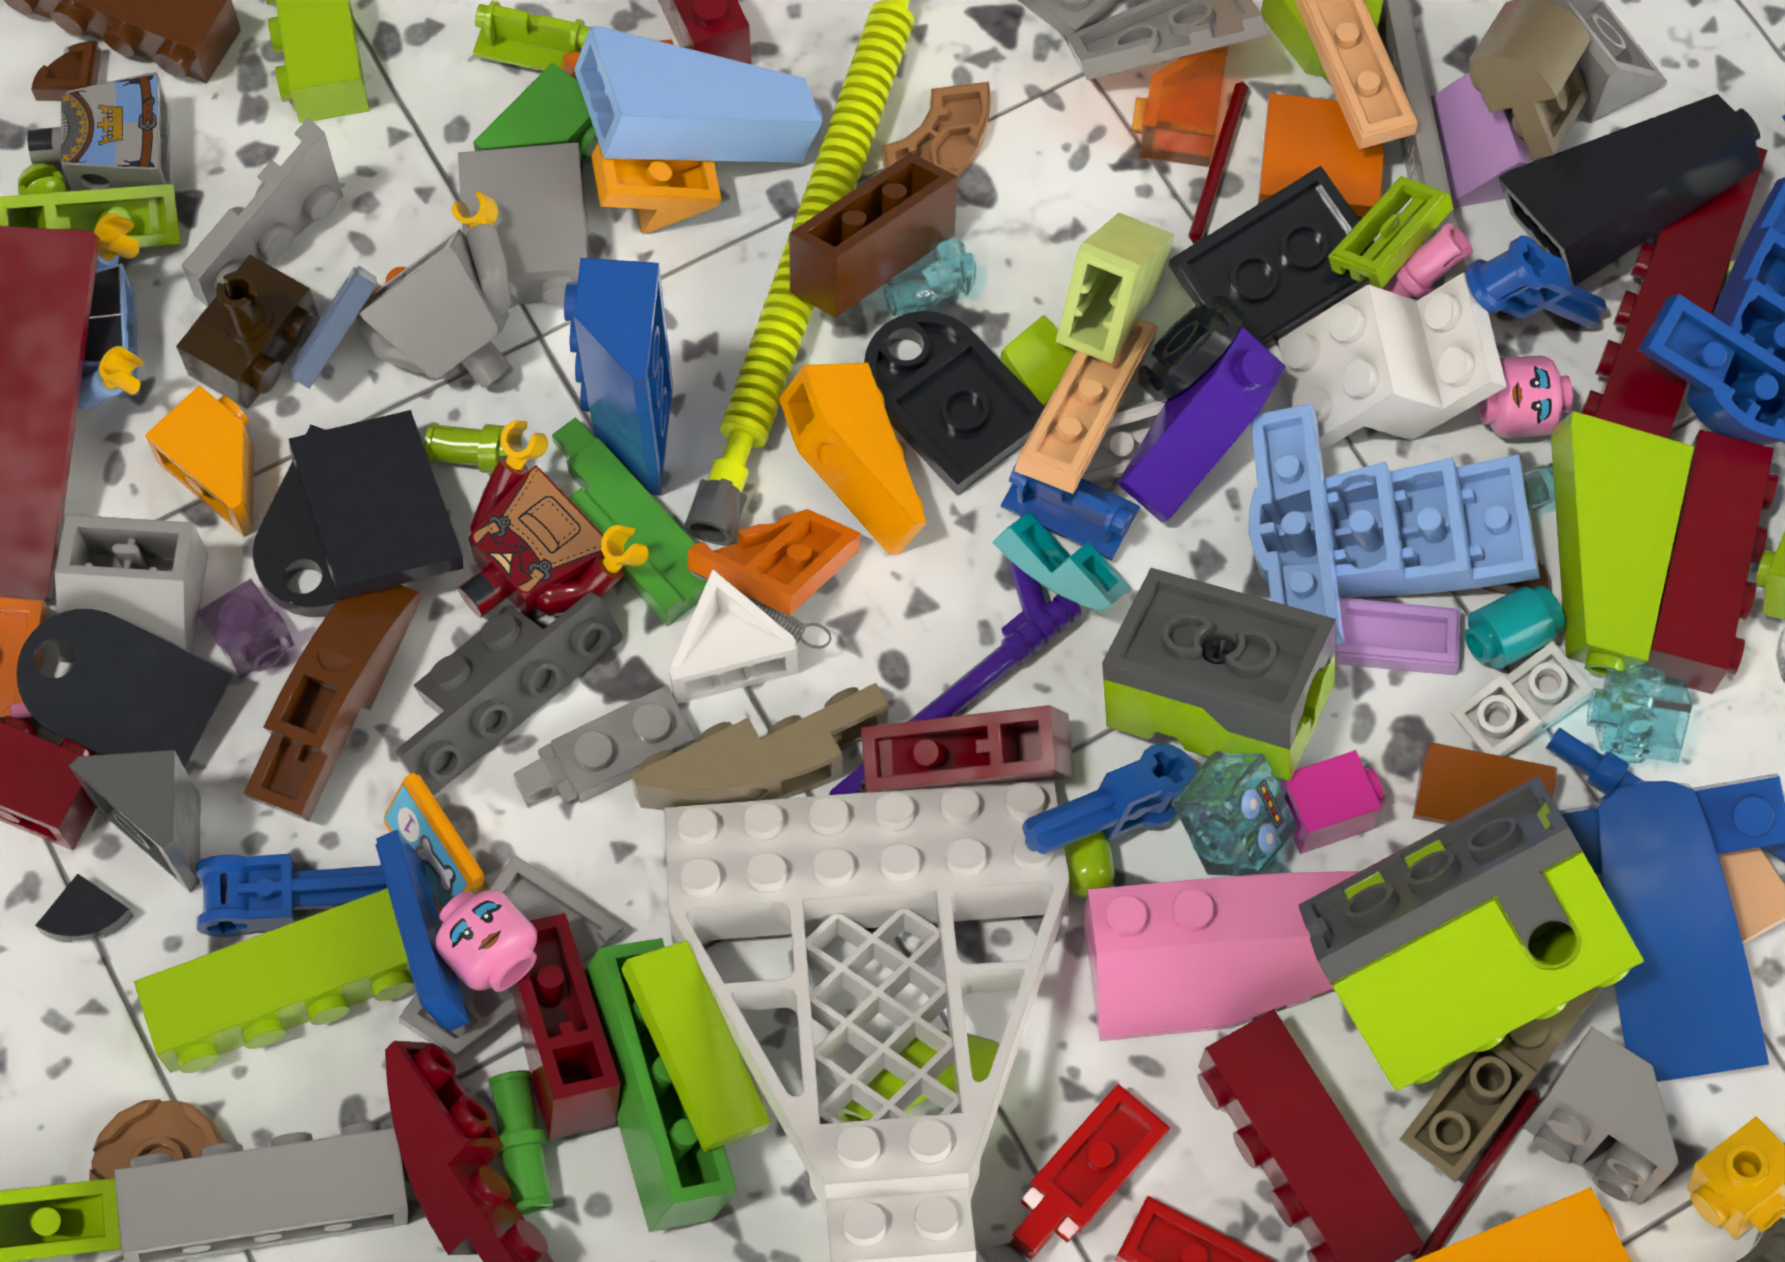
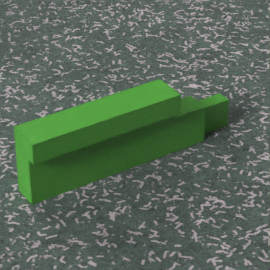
[552,417,707,626]

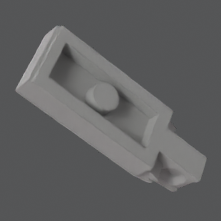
[514,685,696,808]

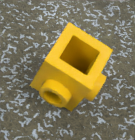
[1687,1116,1785,1240]

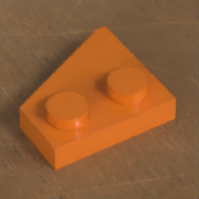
[688,509,860,616]

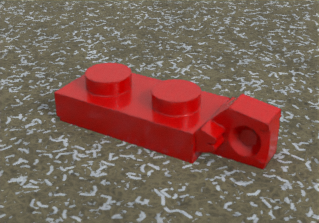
[1010,1083,1170,1261]

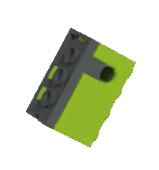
[1298,776,1644,1092]

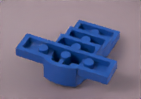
[1638,177,1785,445]
[1560,773,1785,1082]

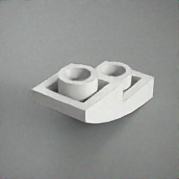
[1451,641,1594,756]

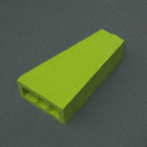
[1551,411,1694,678]

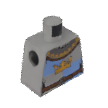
[27,72,170,191]

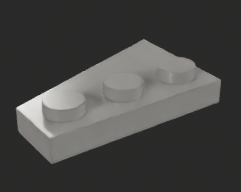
[1066,0,1268,80]
[182,118,343,307]
[399,854,624,1059]

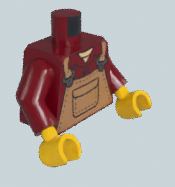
[458,420,649,620]

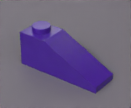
[1117,327,1286,523]

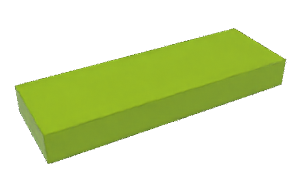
[621,940,771,1152]

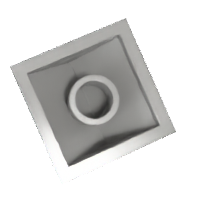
[1548,0,1667,123]

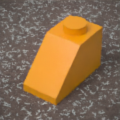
[145,385,254,537]

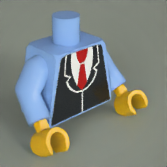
[78,213,144,410]

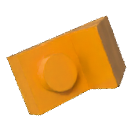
[591,142,722,234]

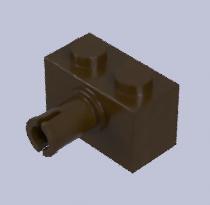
[176,254,319,410]

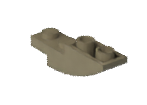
[631,683,888,811]
[1399,987,1602,1183]

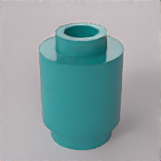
[1465,586,1565,669]

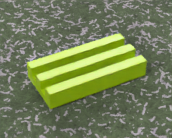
[1328,176,1454,289]

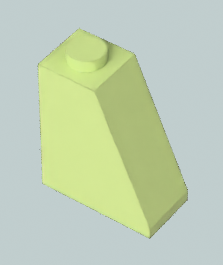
[1056,212,1175,364]

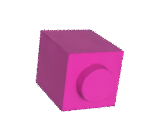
[1275,750,1384,854]

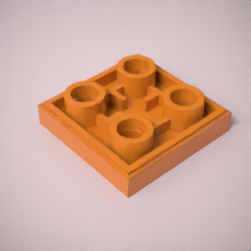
[1257,93,1385,217]

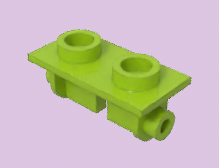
[472,0,590,71]

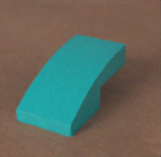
[992,512,1131,612]

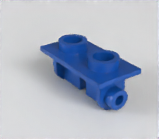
[1000,462,1140,561]

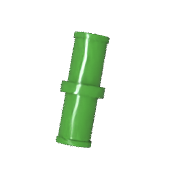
[488,1070,554,1215]

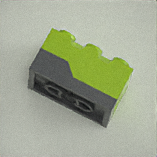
[1102,568,1336,781]

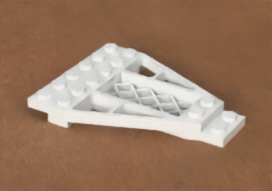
[664,778,1069,1262]

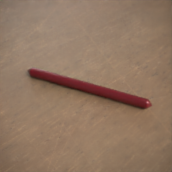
[1188,81,1249,244]
[1414,1088,1539,1260]

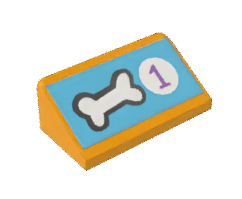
[383,772,489,911]

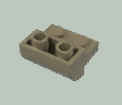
[1469,0,1591,160]

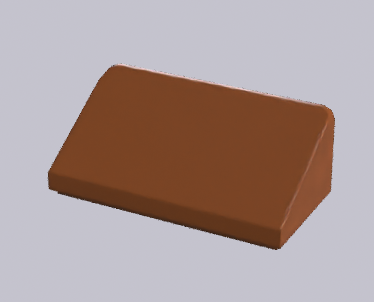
[1412,743,1557,825]

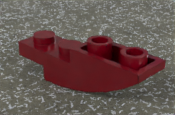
[385,1040,554,1262]

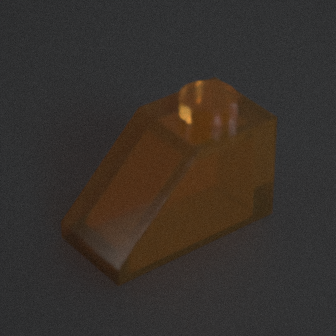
[1131,45,1228,167]

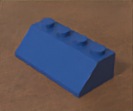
[564,258,674,496]

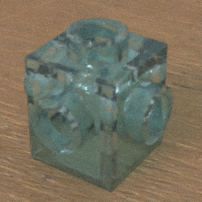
[1587,665,1693,763]

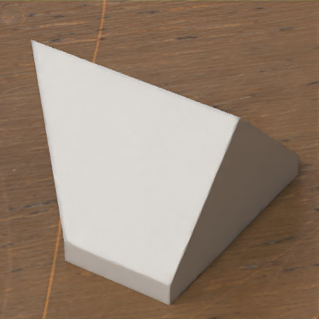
[669,570,799,704]

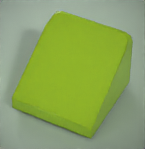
[1001,315,1075,407]

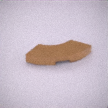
[882,81,991,178]

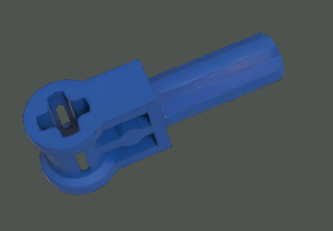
[1466,235,1607,329]
[1022,743,1196,854]
[196,853,387,937]

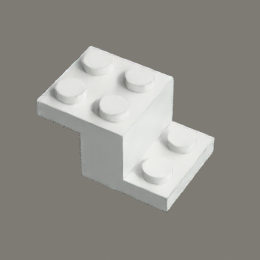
[1278,272,1507,451]

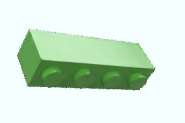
[584,938,737,1232]

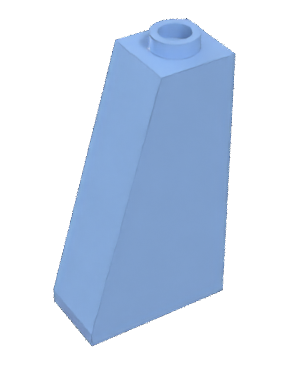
[574,26,822,163]

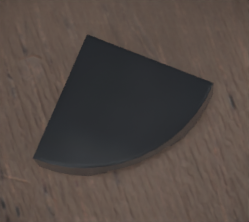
[35,874,134,942]

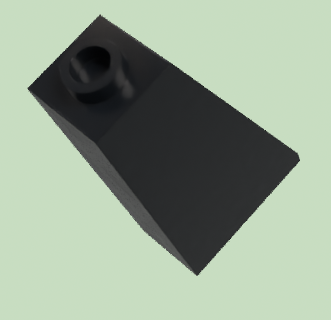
[1499,94,1761,286]

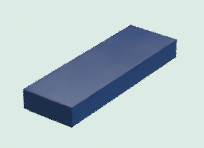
[375,830,470,1032]

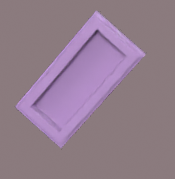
[1335,598,1460,675]

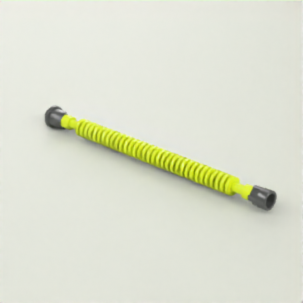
[684,0,915,545]

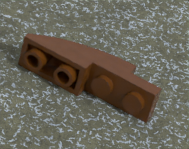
[243,585,423,822]

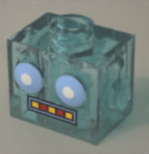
[1171,754,1299,876]

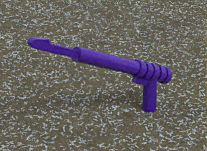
[829,562,1082,795]

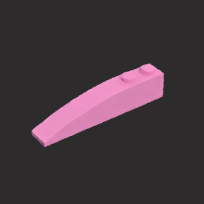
[1083,871,1360,1041]

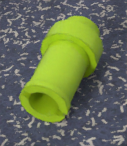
[424,422,522,474]

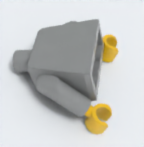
[355,190,511,388]

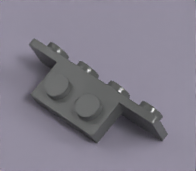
[396,592,623,796]

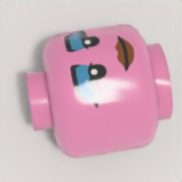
[1477,355,1573,438]
[436,890,537,992]

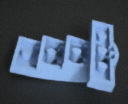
[1248,404,1540,645]

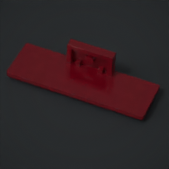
[0,226,100,602]

